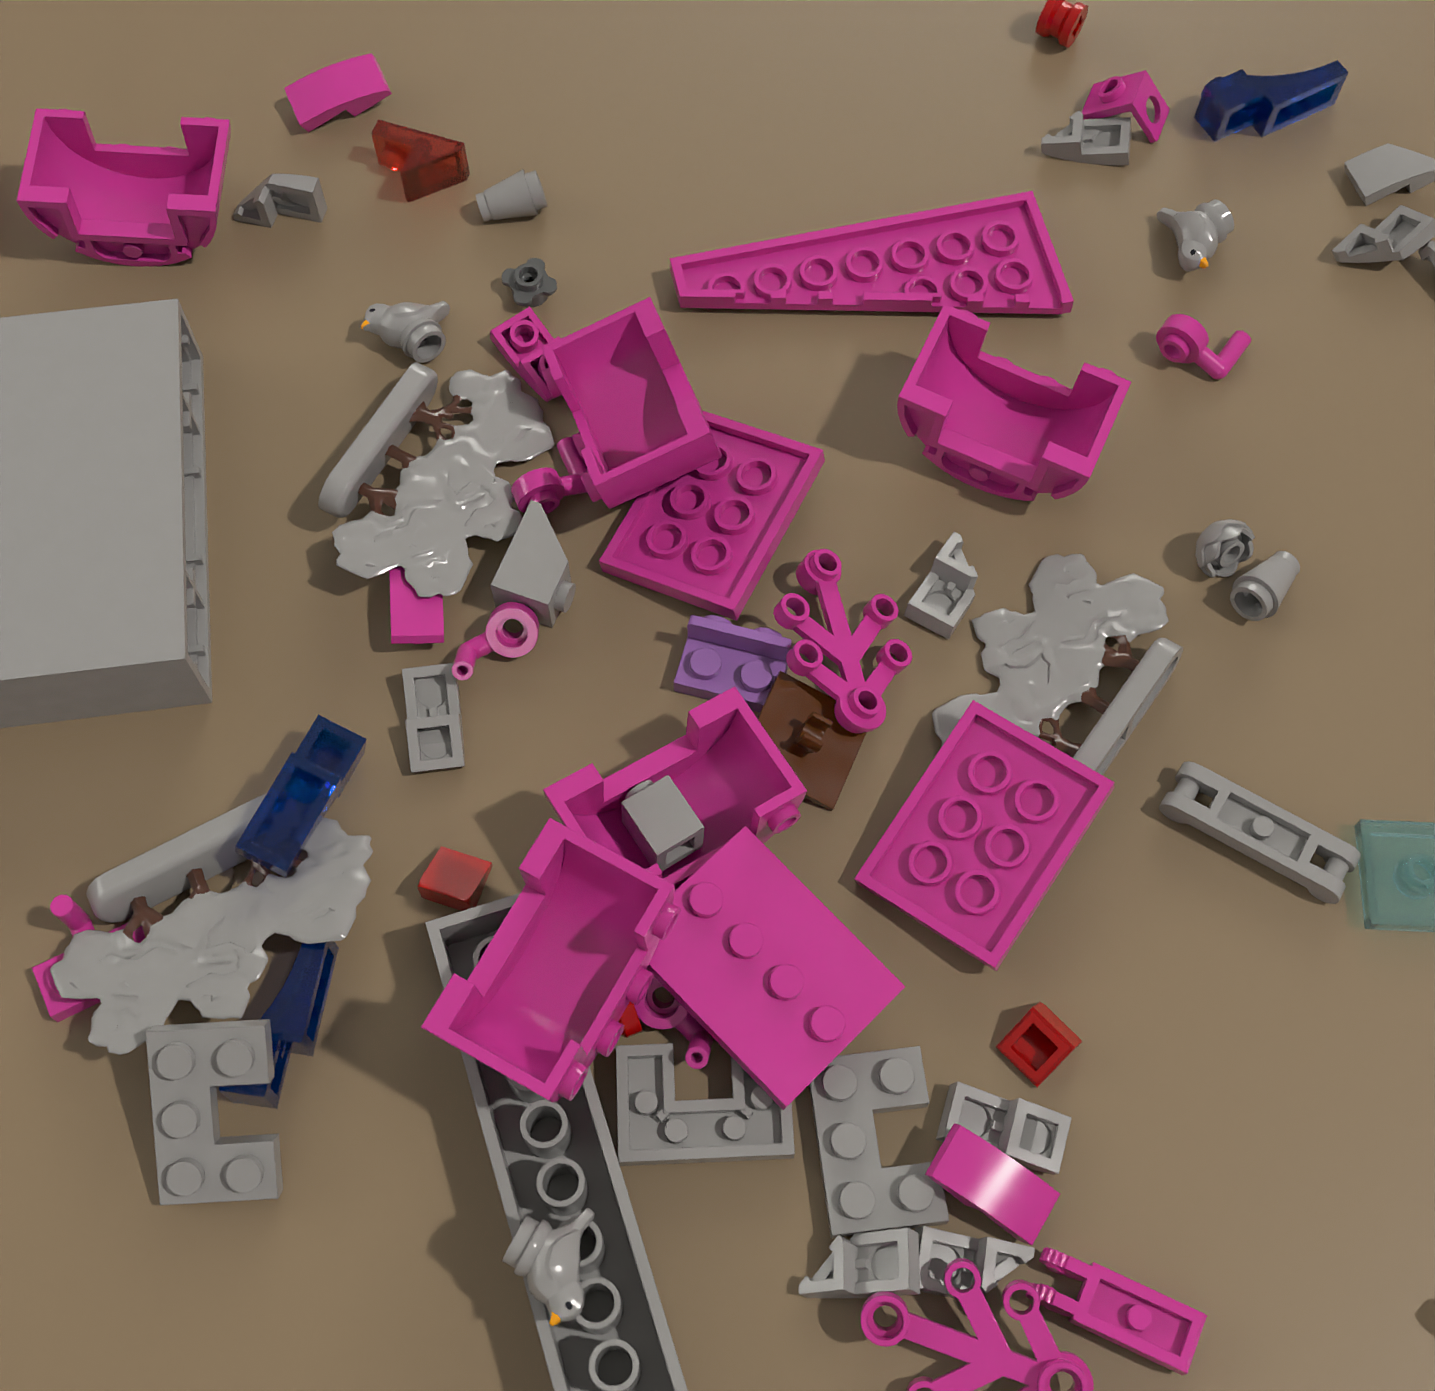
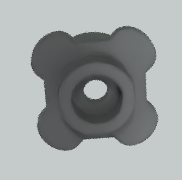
[501,258,557,307]

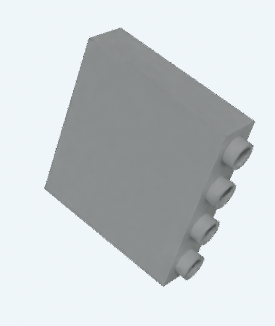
[0,299,212,728]

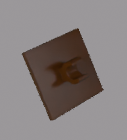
[757,671,867,811]

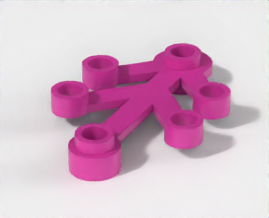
[773,549,912,733]
[861,1258,1094,1391]

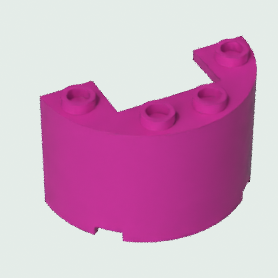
[16,108,231,267]
[541,297,722,509]
[897,304,1131,501]
[543,686,807,890]
[421,818,681,1102]

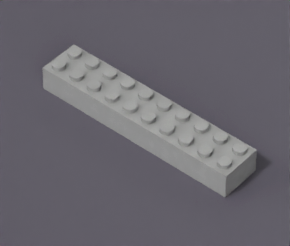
[425,893,688,1391]

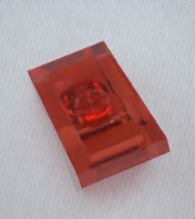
[371,119,470,202]

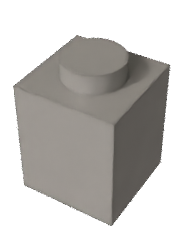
[621,775,704,871]

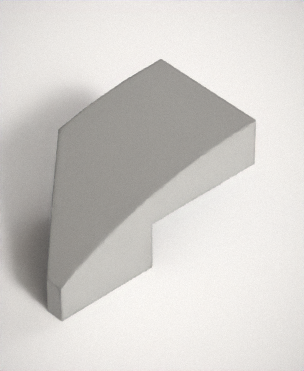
[1332,205,1435,263]

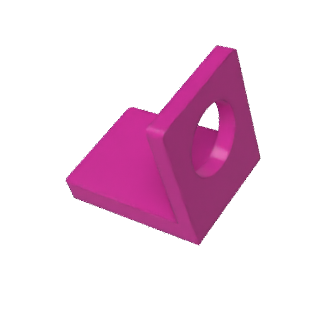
[1081,70,1170,143]

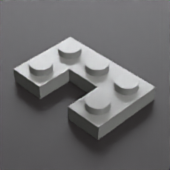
[146,1019,283,1205]
[616,1043,795,1166]
[809,1046,949,1239]

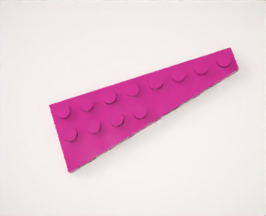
[670,191,1074,314]

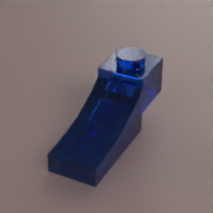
[1194,60,1349,142]
[235,714,367,877]
[219,941,339,1109]

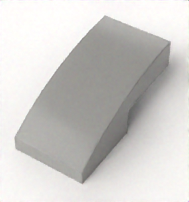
[402,663,465,773]
[936,1081,1072,1175]

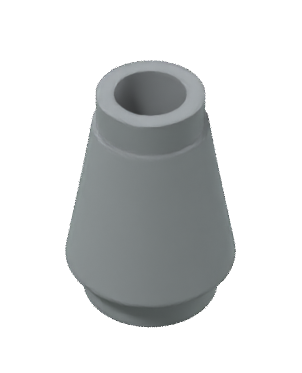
[475,169,548,222]
[1230,551,1300,621]

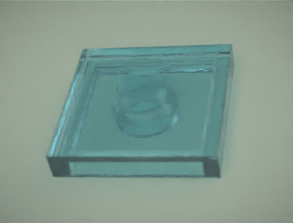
[1354,819,1435,932]

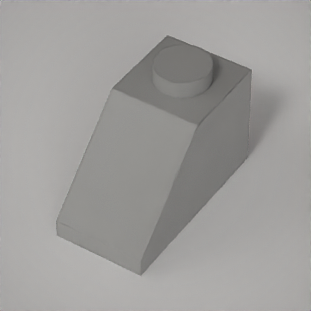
[490,500,576,628]

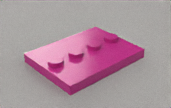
[599,410,825,621]
[854,700,1115,971]
[647,826,905,1110]

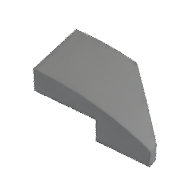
[1041,111,1131,165]
[1344,143,1435,206]
[233,174,327,228]
[904,532,978,640]
[915,1226,1035,1299]
[799,1227,920,1298]

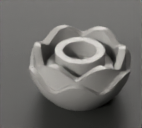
[1195,519,1255,577]

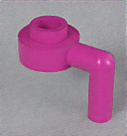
[1156,314,1251,380]
[511,437,587,514]
[452,602,539,681]
[634,977,714,1069]

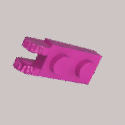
[1026,1247,1207,1375]

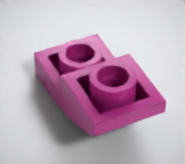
[284,53,392,132]
[490,306,561,402]
[389,566,444,644]
[925,1123,1060,1245]

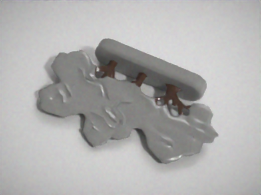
[318,362,555,597]
[932,554,1183,775]
[50,792,373,1055]

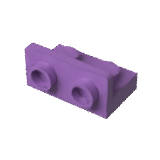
[674,615,792,713]

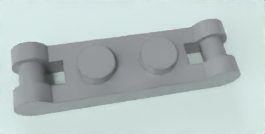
[1159,761,1361,904]

